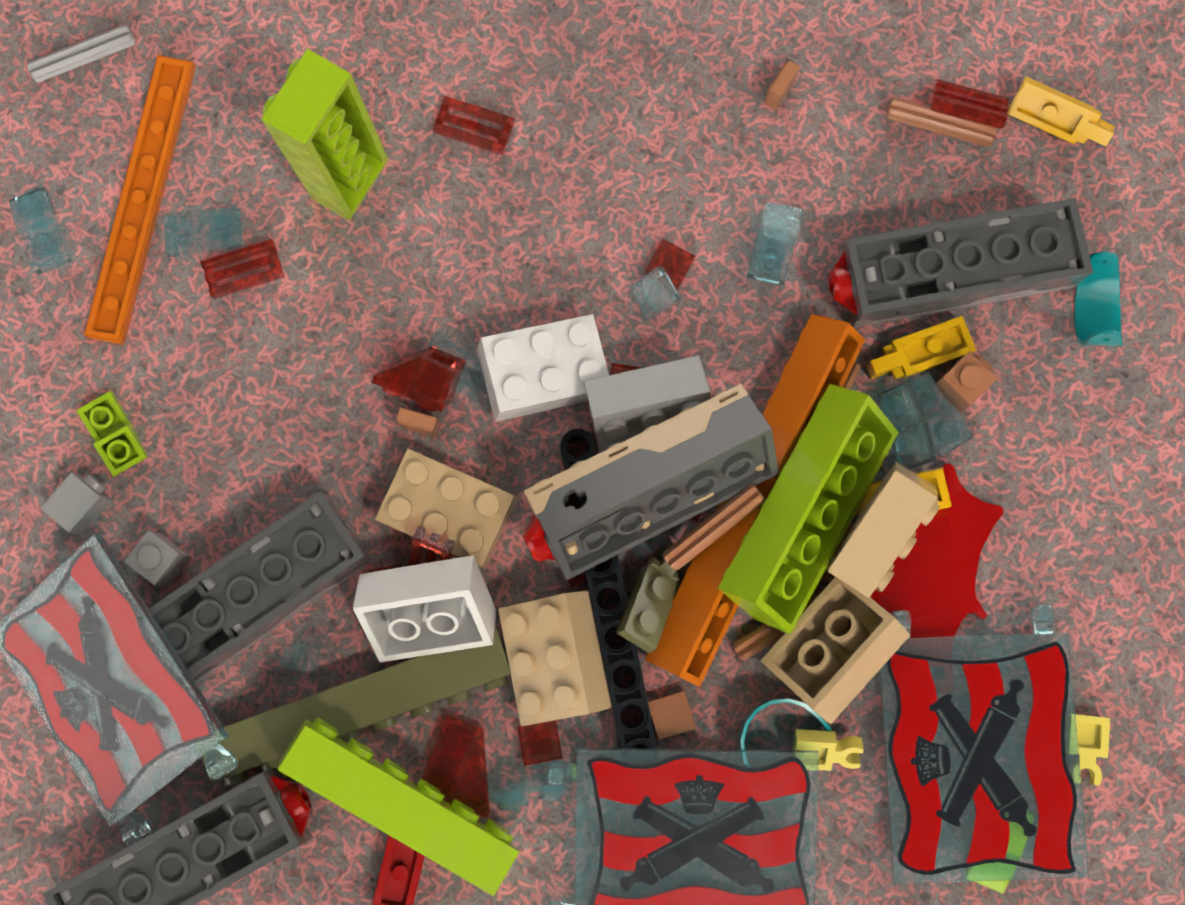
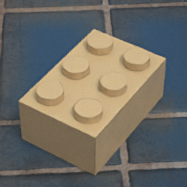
[375,449,517,570]
[828,462,940,598]
[761,577,911,724]
[498,591,612,727]

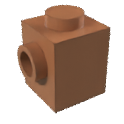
[933,351,998,413]

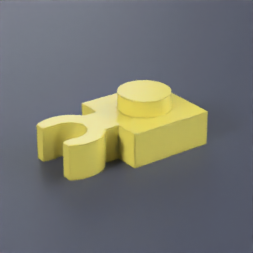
[1064,713,1110,786]
[791,729,864,771]

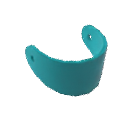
[1074,251,1123,347]
[736,697,833,766]

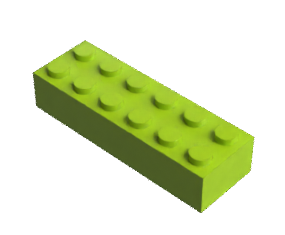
[261,48,389,221]
[718,384,899,635]
[278,717,519,896]

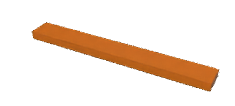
[84,55,196,346]

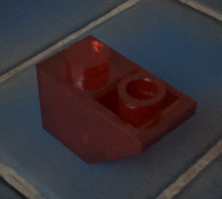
[371,346,466,412]

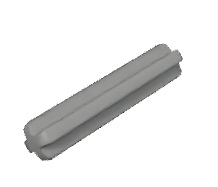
[27,24,135,82]

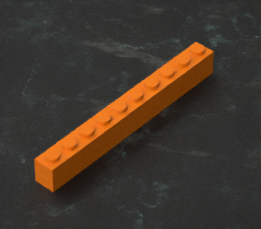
[645,314,865,687]

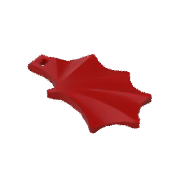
[870,462,1004,694]

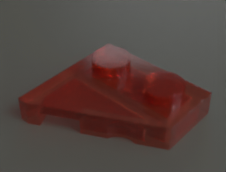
[421,714,491,818]

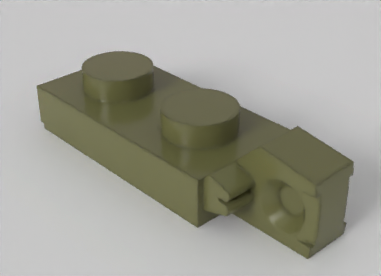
[617,544,681,653]

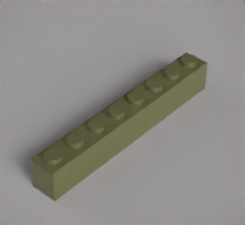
[197,629,511,786]

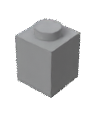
[40,472,112,536]
[124,530,191,588]

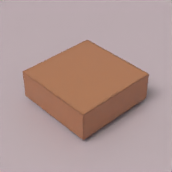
[765,61,800,110]
[396,407,441,437]
[648,691,696,740]

